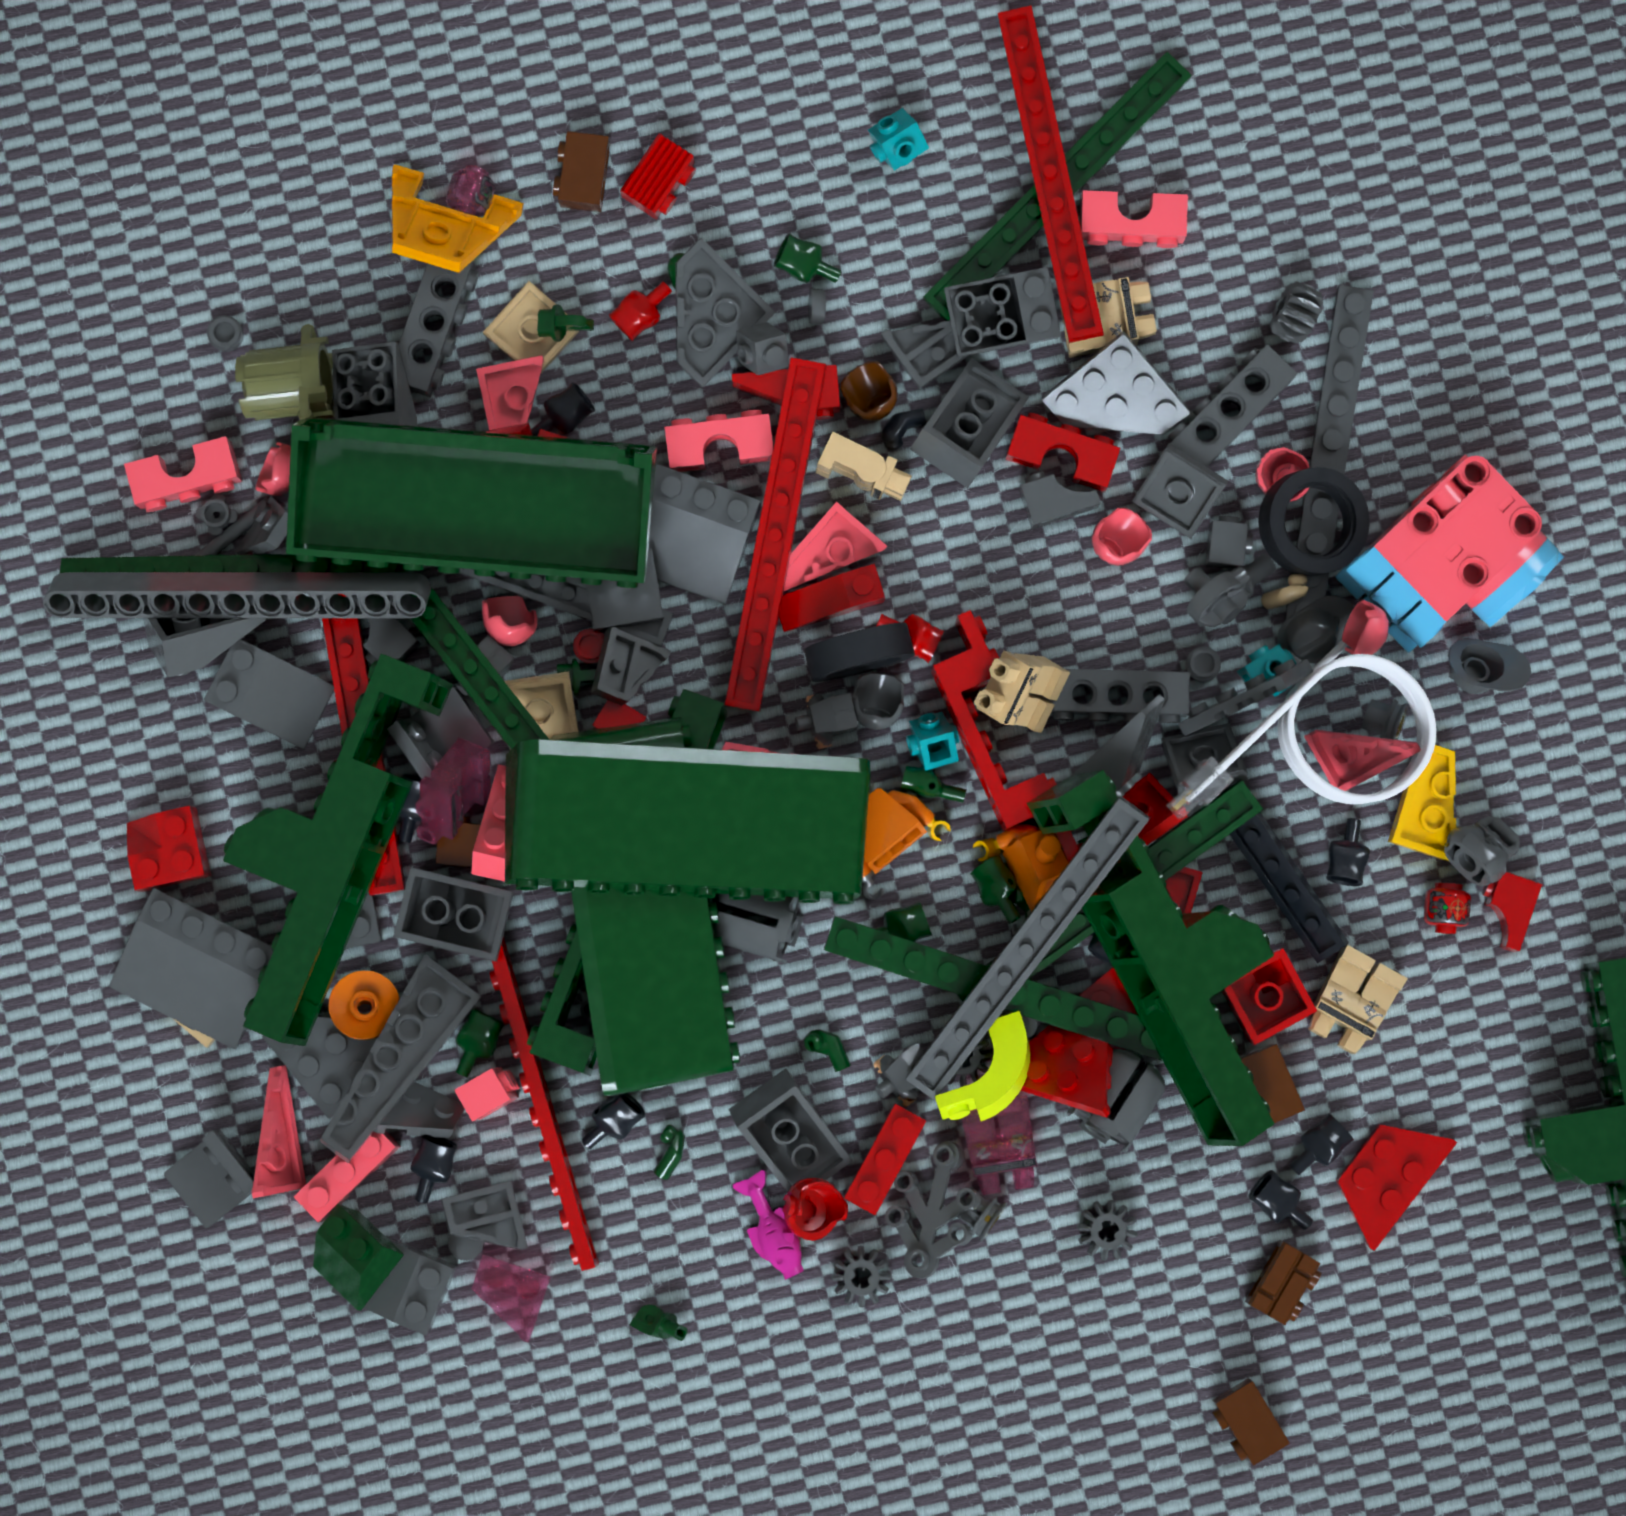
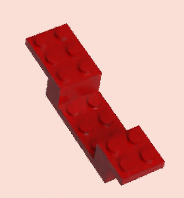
[931,610,1083,863]

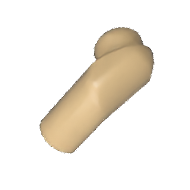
[1261,574,1309,609]

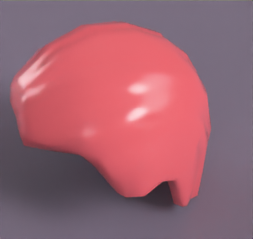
[1255,447,1310,502]
[1091,507,1152,566]
[482,596,538,647]

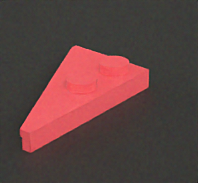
[476,355,544,430]
[784,501,888,591]
[1304,730,1421,791]
[252,1065,306,1198]

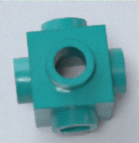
[868,108,929,171]
[1237,644,1297,697]
[906,712,960,771]

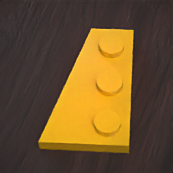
[1388,745,1456,862]

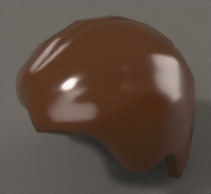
[840,361,898,421]

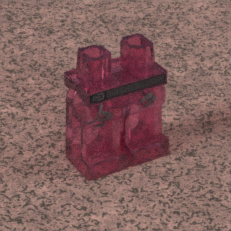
[415,738,491,845]
[961,1095,1037,1195]

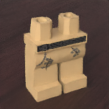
[1058,277,1157,358]
[816,432,912,501]
[974,651,1070,733]
[1308,945,1408,1054]

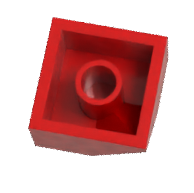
[127,805,211,892]
[1221,948,1317,1045]

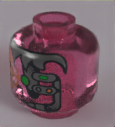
[446,165,495,217]

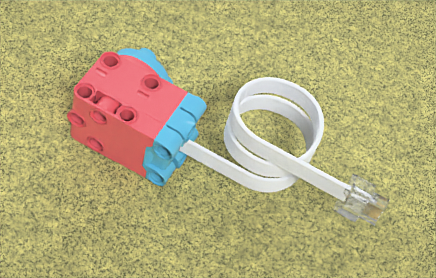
[1167,454,1564,819]

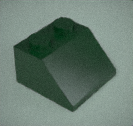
[313,1204,404,1311]

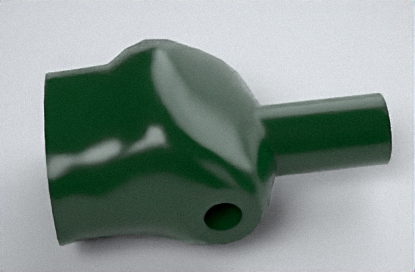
[773,233,841,283]
[900,765,967,803]
[970,855,1021,924]
[877,901,932,942]
[455,1009,505,1078]

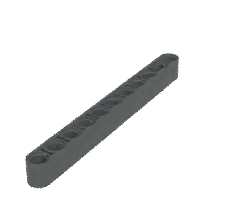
[43,572,431,618]

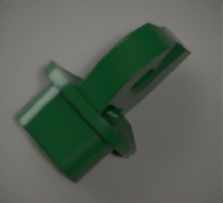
[537,304,594,342]
[557,658,596,696]
[629,1304,688,1341]

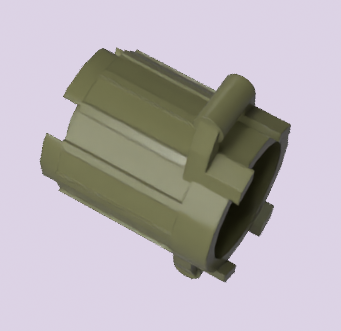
[235,324,335,421]

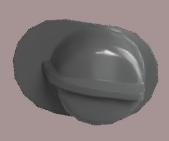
[1277,595,1354,663]
[1448,638,1531,695]

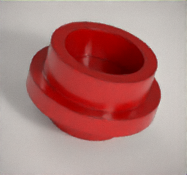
[573,628,604,664]

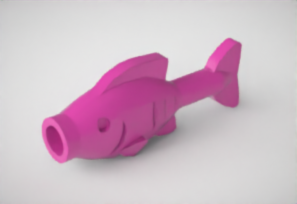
[733,1170,804,1280]

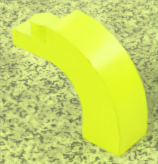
[935,1011,1030,1121]

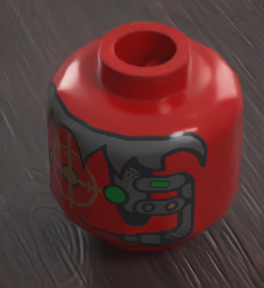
[1424,883,1471,934]

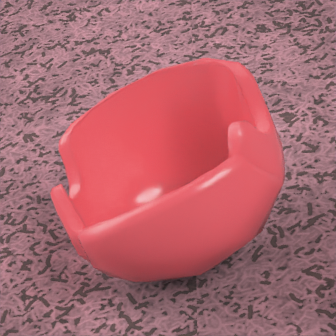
[255,442,291,496]
[1342,599,1389,655]

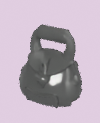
[1444,816,1520,887]

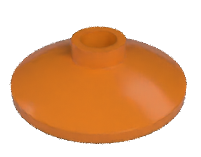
[328,970,400,1040]

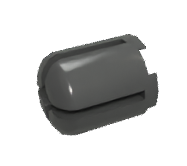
[712,893,803,964]
[1067,1049,1165,1152]

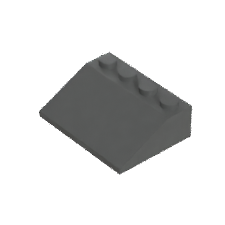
[648,464,761,605]
[109,888,273,1050]

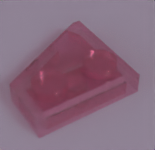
[472,1254,551,1343]

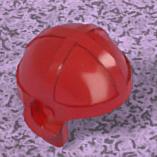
[783,1178,848,1241]

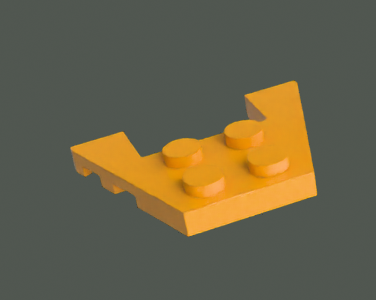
[392,164,524,273]

